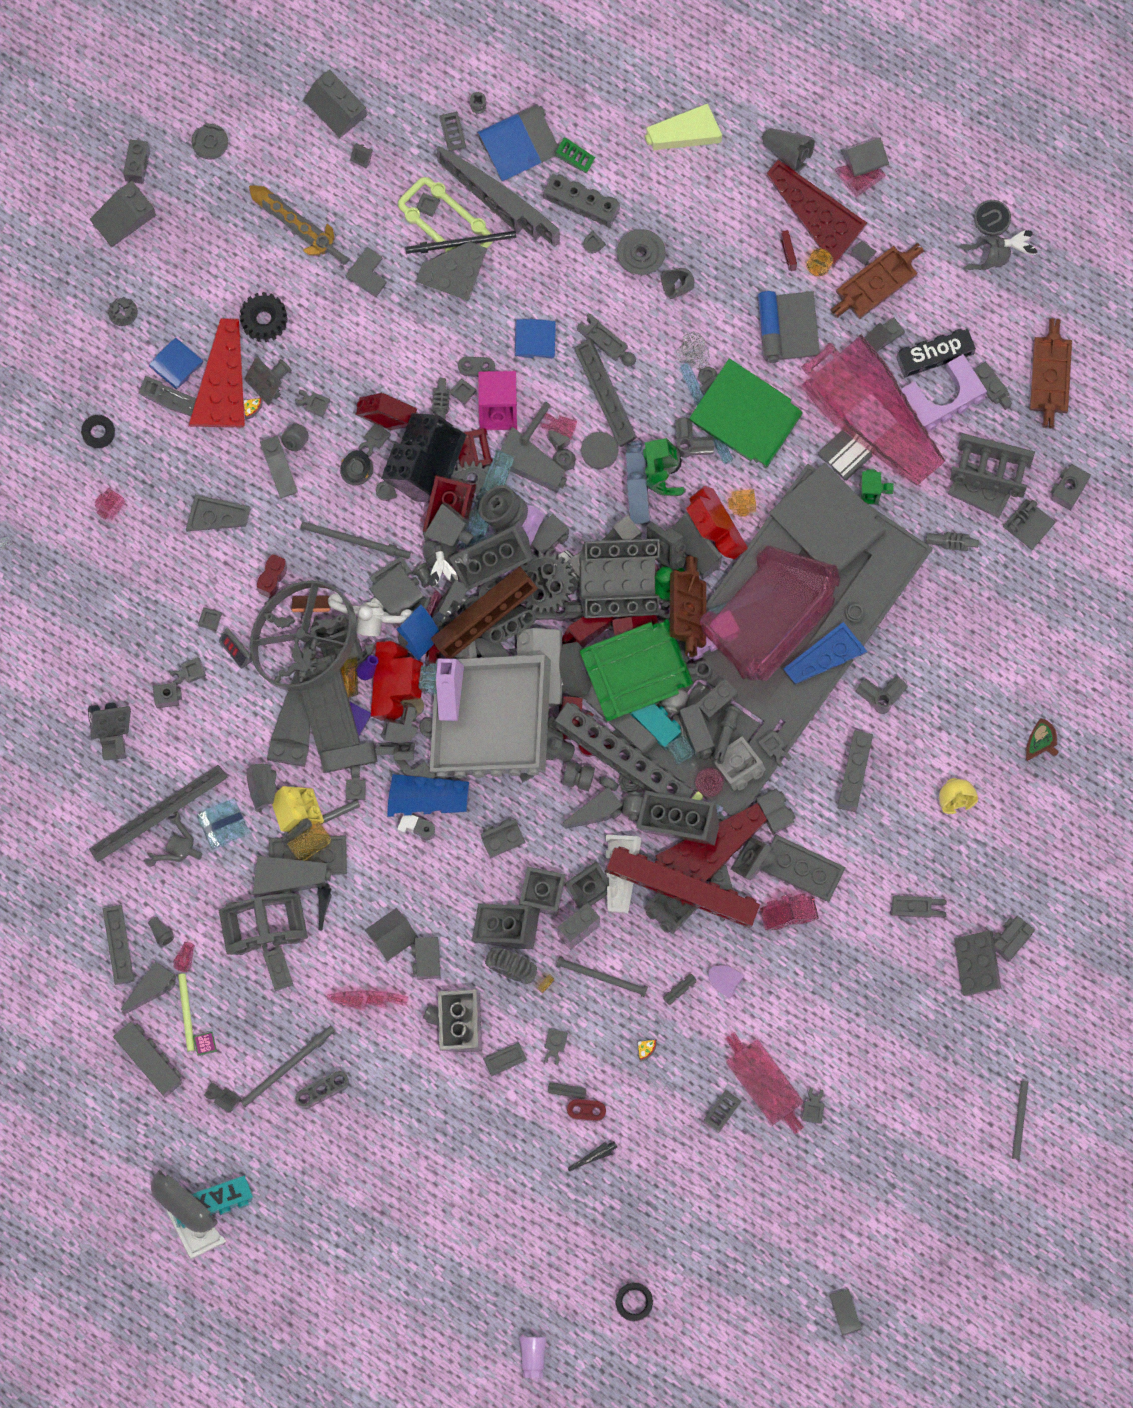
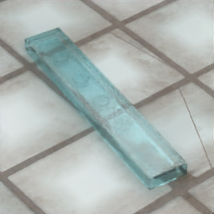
[459,451,515,550]

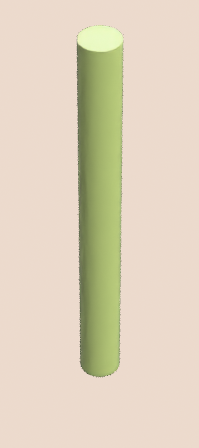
[178,974,195,1052]

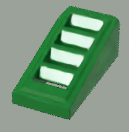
[554,137,596,174]

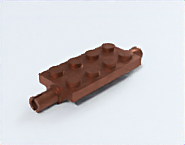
[830,243,924,319]
[1030,318,1072,429]
[670,556,707,657]

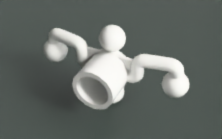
[328,594,413,636]

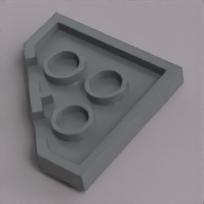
[416,242,488,301]

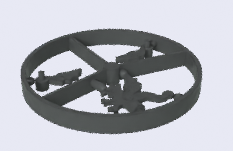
[250,580,357,691]

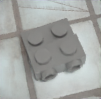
[710,736,766,791]

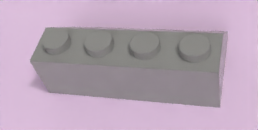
[517,628,562,707]

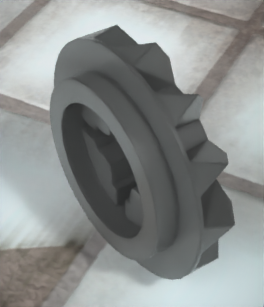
[108,296,138,326]

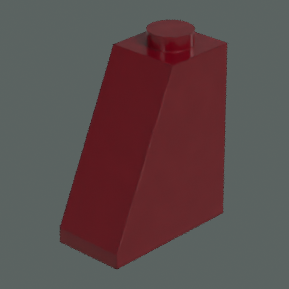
[562,616,614,648]

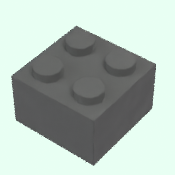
[519,866,566,916]

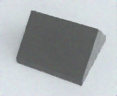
[840,137,889,177]
[565,861,609,909]
[365,908,418,961]

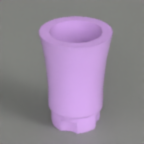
[519,1337,547,1378]

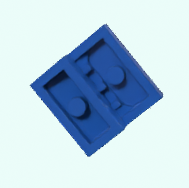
[515,319,556,359]
[149,338,203,389]
[396,605,439,660]

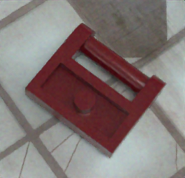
[454,428,495,468]

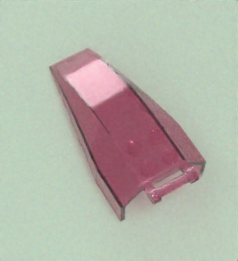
[800,334,945,486]

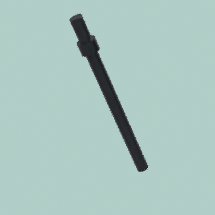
[405,231,517,254]

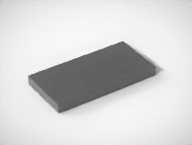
[269,835,347,875]
[761,835,846,903]

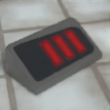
[219,628,252,669]

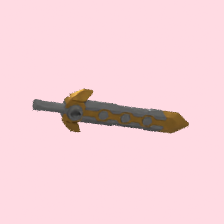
[249,185,350,265]

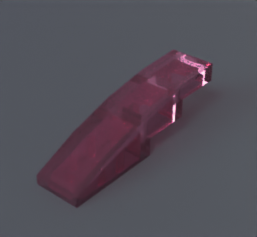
[327,990,409,1011]

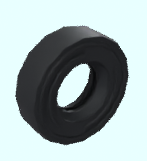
[81,415,115,448]

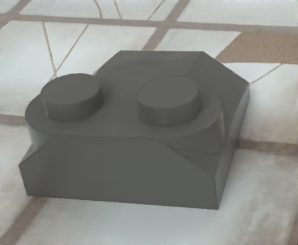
[730,837,775,881]

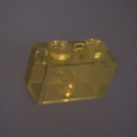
[287,822,332,861]

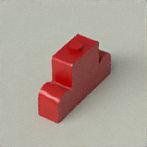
[686,486,748,559]
[371,641,424,721]

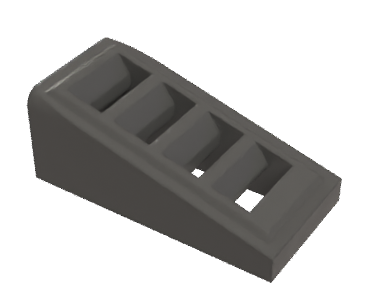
[439,111,466,152]
[703,1090,742,1133]

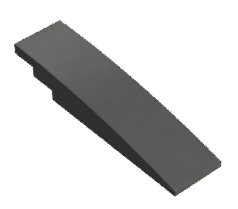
[436,146,560,247]

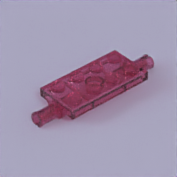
[725,1032,805,1135]

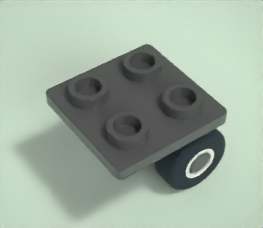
[88,702,131,739]

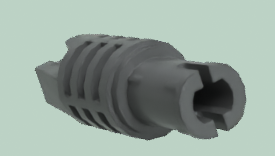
[432,378,450,427]
[926,532,979,551]

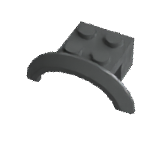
[310,614,375,672]

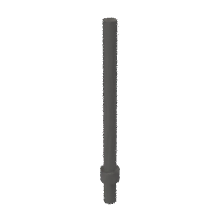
[301,521,411,559]
[240,1025,335,1107]

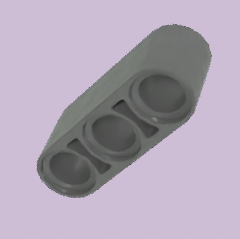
[481,606,536,644]
[319,742,378,773]
[295,1071,349,1109]

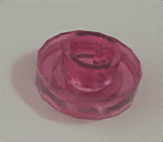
[695,768,724,797]

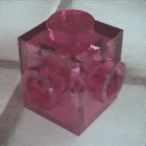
[95,487,125,521]

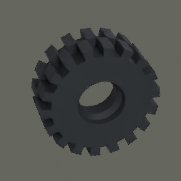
[240,292,288,342]

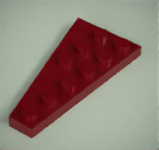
[767,160,867,267]
[655,803,767,907]

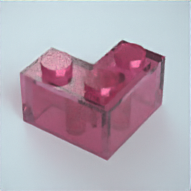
[760,894,819,931]

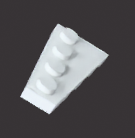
[606,835,642,914]
[165,1209,226,1260]

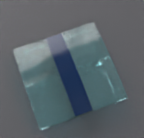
[196,799,250,850]

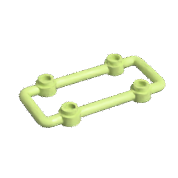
[398,177,492,253]

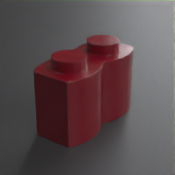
[257,554,287,598]

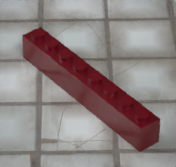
[604,846,760,928]

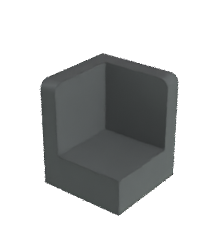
[100,736,126,761]

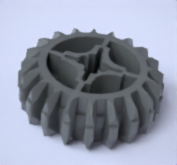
[485,947,537,984]

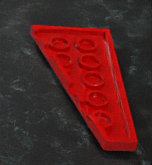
[188,318,245,428]

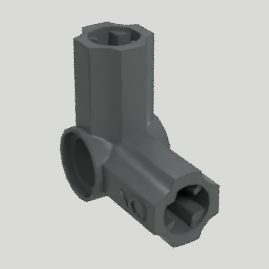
[675,417,714,458]
[855,676,908,714]

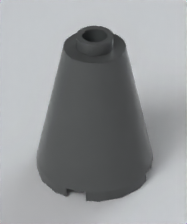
[762,128,815,172]

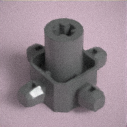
[546,716,575,762]

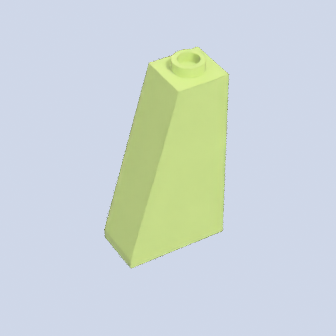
[644,104,722,150]

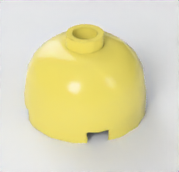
[939,778,978,814]

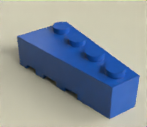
[387,774,469,817]

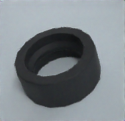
[615,1282,653,1322]

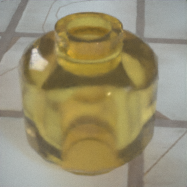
[806,249,833,276]

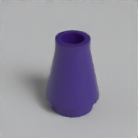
[356,655,378,681]

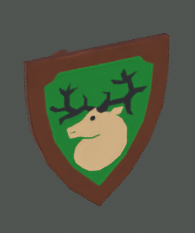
[1026,718,1059,761]

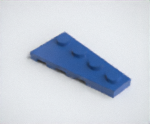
[783,622,868,685]

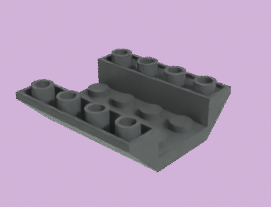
[579,538,659,618]

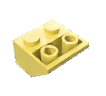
[272,786,324,832]

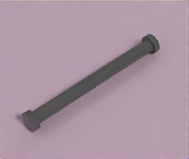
[556,956,648,998]

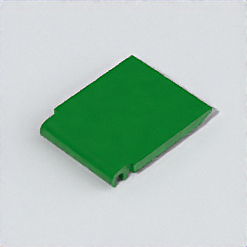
[689,358,803,468]
[580,619,694,722]

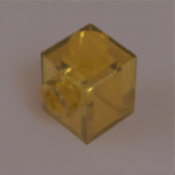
[728,489,757,517]

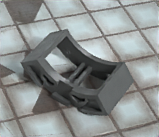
[219,891,308,955]

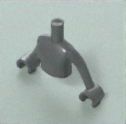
[143,811,203,867]

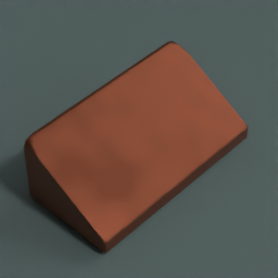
[292,595,331,612]

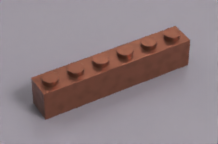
[431,566,538,659]

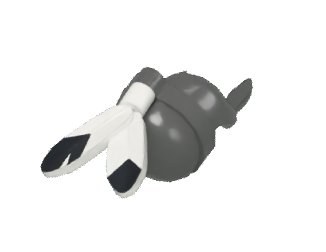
[959,230,1038,270]
[422,531,458,587]

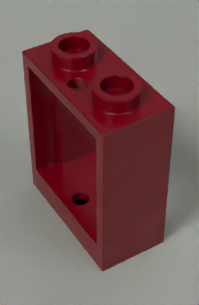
[356,392,417,430]

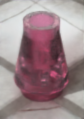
[173,942,195,972]

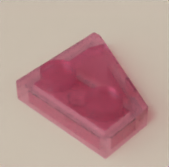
[834,165,886,198]

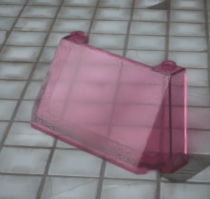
[700,546,840,681]

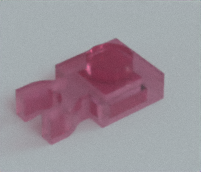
[542,413,577,440]

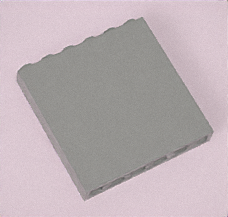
[430,655,551,779]

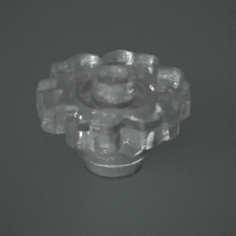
[676,331,710,370]

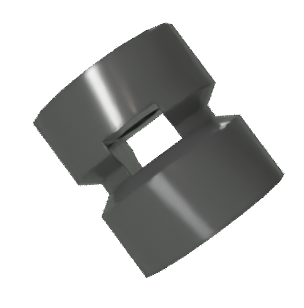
[563,761,595,792]

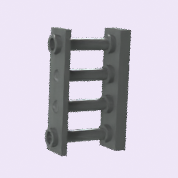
[950,433,1035,498]

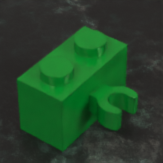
[860,469,894,505]

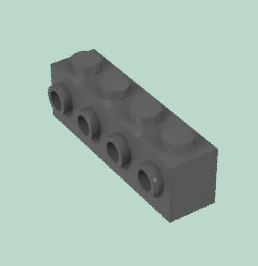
[543,174,620,228]
[113,1021,183,1098]

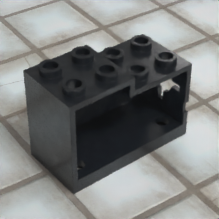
[381,413,467,502]

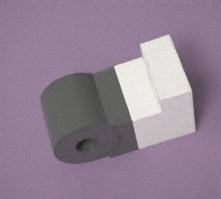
[397,814,435,841]

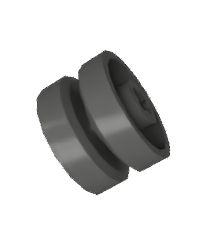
[479,485,528,531]

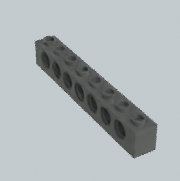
[551,702,694,798]

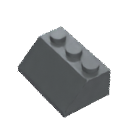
[303,69,367,139]
[672,513,722,580]
[438,989,482,1052]

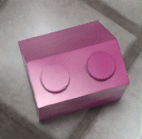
[479,371,517,430]

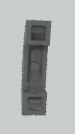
[138,376,196,416]

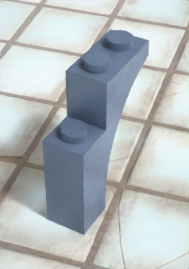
[626,441,650,524]

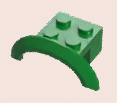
[643,438,686,496]

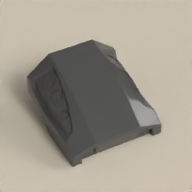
[247,763,277,812]

